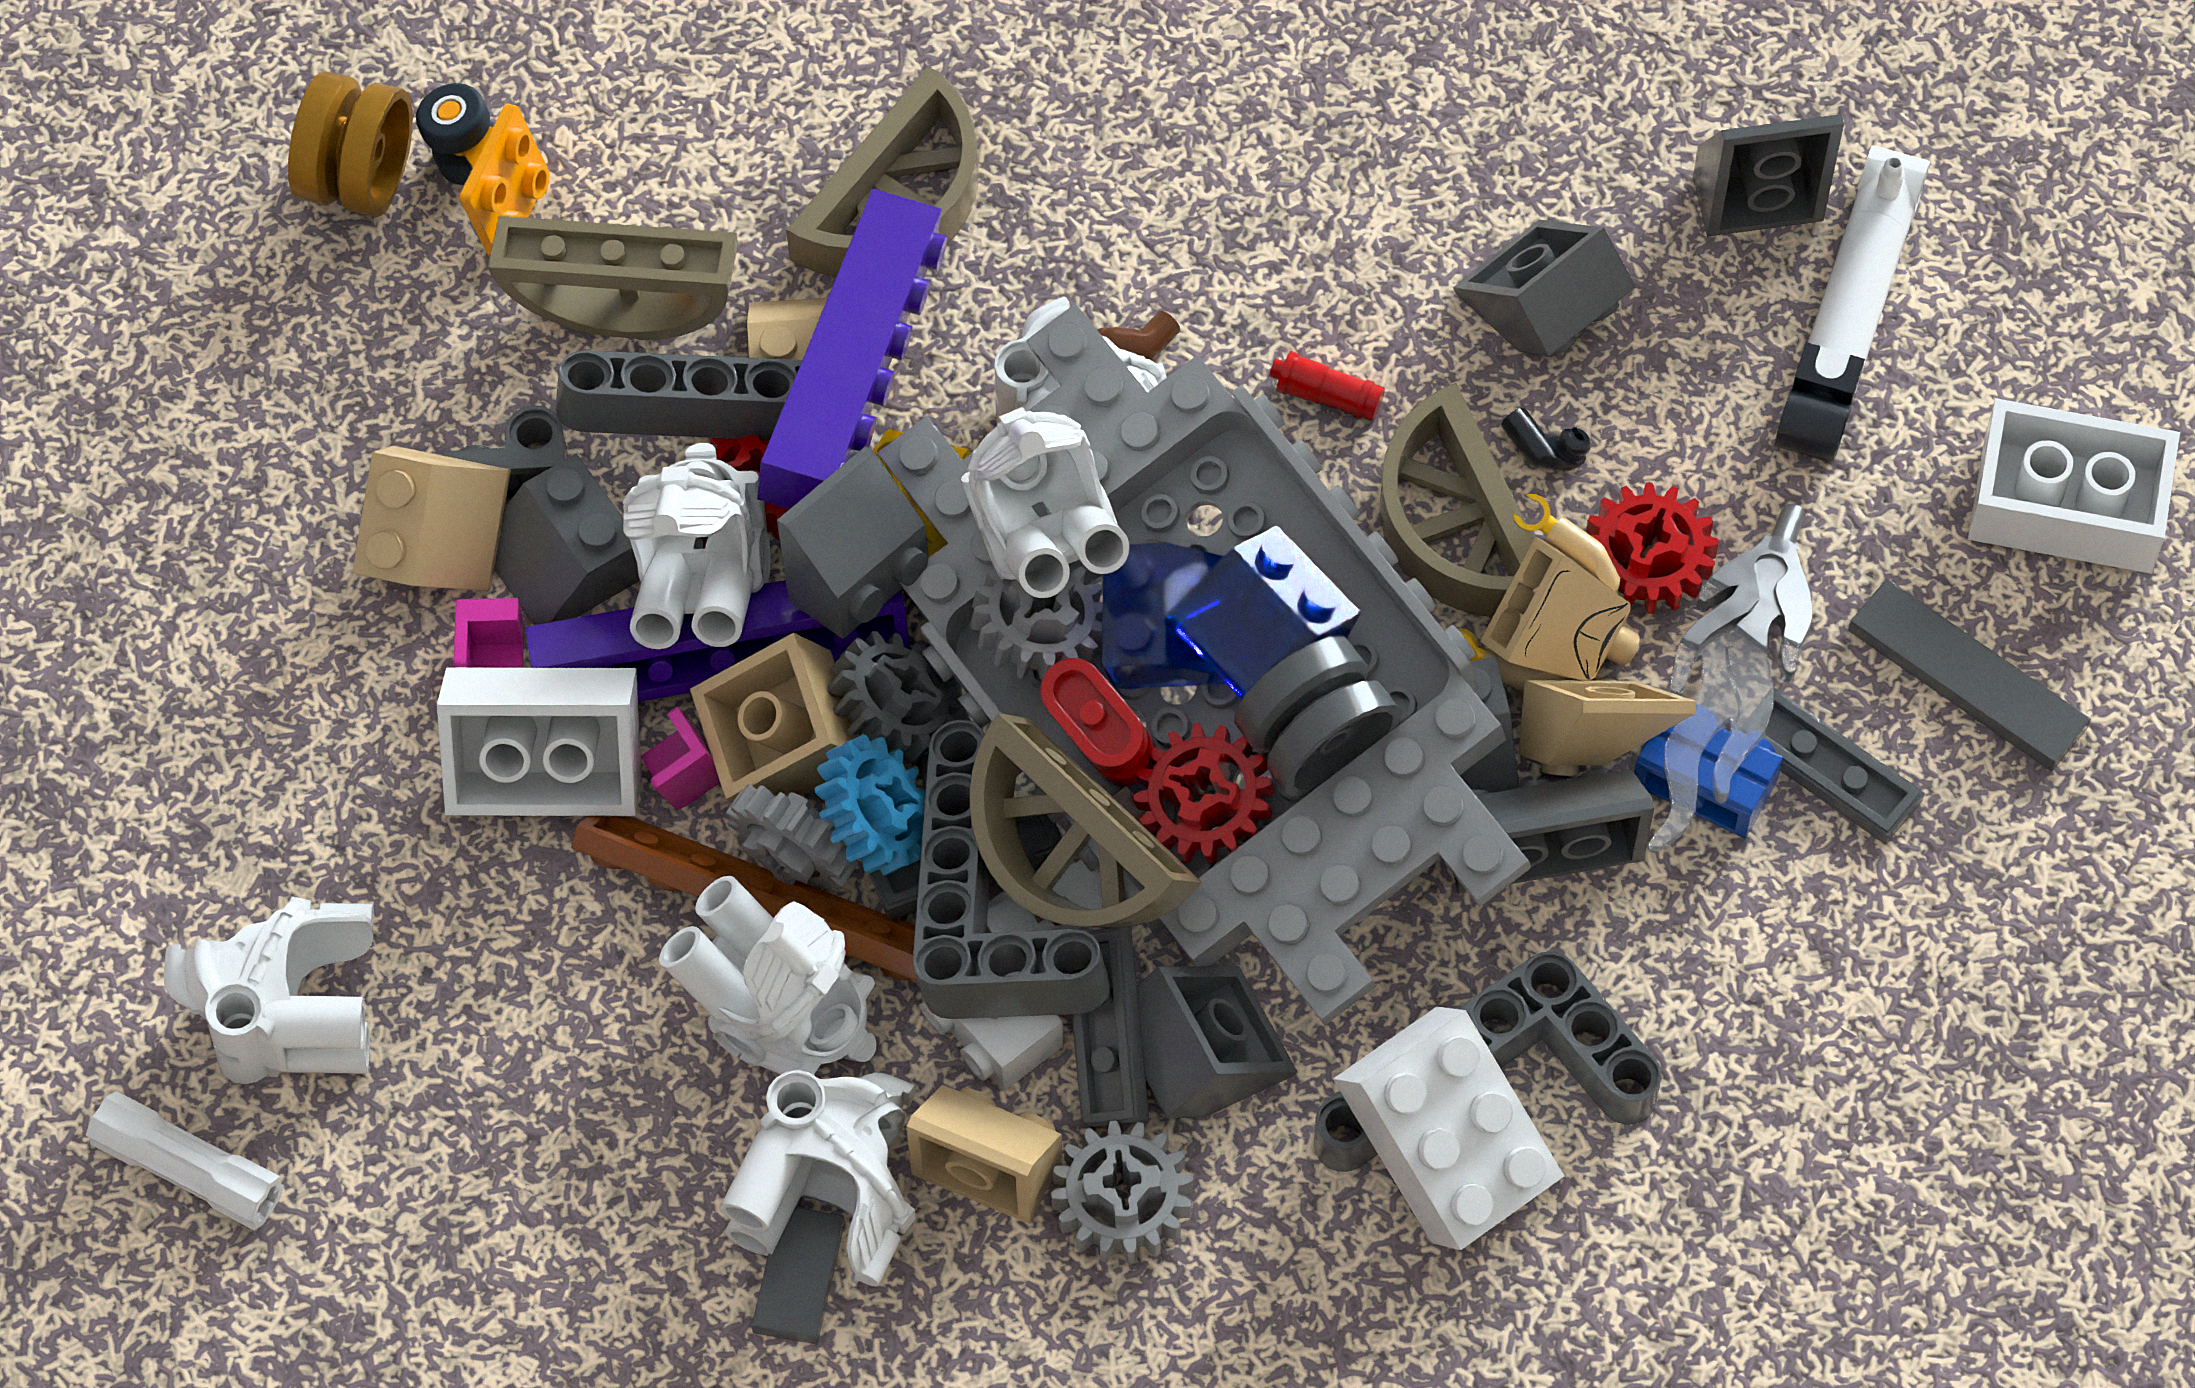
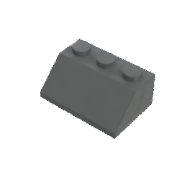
[1454,768,1655,894]

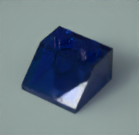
[1165,526,1361,700]
[1102,542,1241,689]

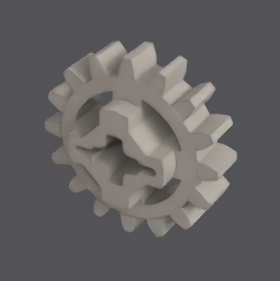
[970,566,1110,680]
[725,785,858,893]
[1051,1120,1193,1264]

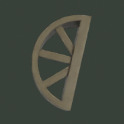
[786,65,979,277]
[488,216,738,340]
[1380,383,1534,617]
[970,713,1202,928]

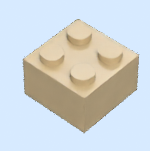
[690,633,859,802]

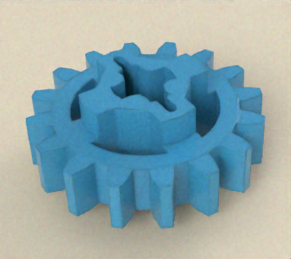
[815,734,926,876]

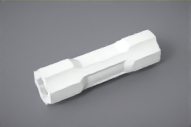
[86,1091,284,1231]

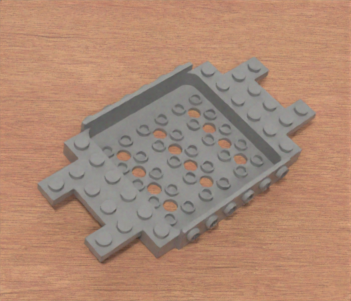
[878,303,1531,1025]

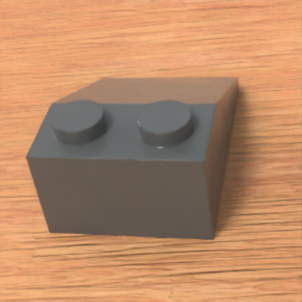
[1693,114,1844,237]

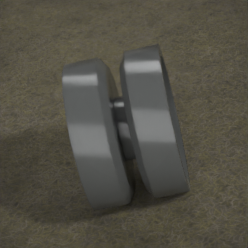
[1234,636,1402,797]

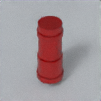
[1269,351,1385,422]

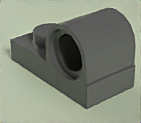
[442,405,569,498]

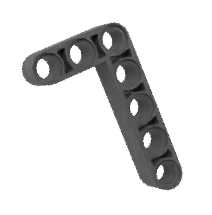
[555,350,859,454]
[913,720,1110,1019]
[1314,951,1662,1172]

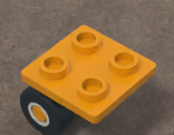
[416,83,549,259]

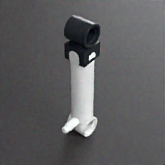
[1774,145,1930,463]

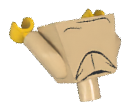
[1457,494,1640,692]

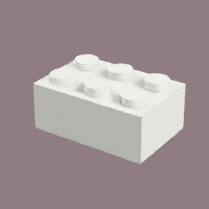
[1968,398,2180,574]
[437,668,642,816]
[1333,1007,1564,1250]

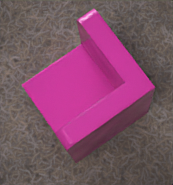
[454,598,525,668]
[640,706,720,811]

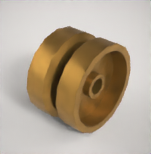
[288,71,413,218]

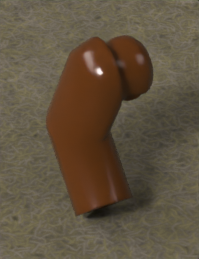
[1098,311,1180,361]

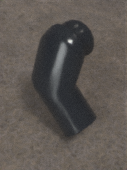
[1501,408,1591,471]

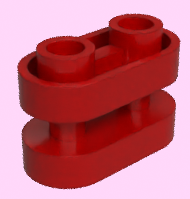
[1040,658,1156,786]

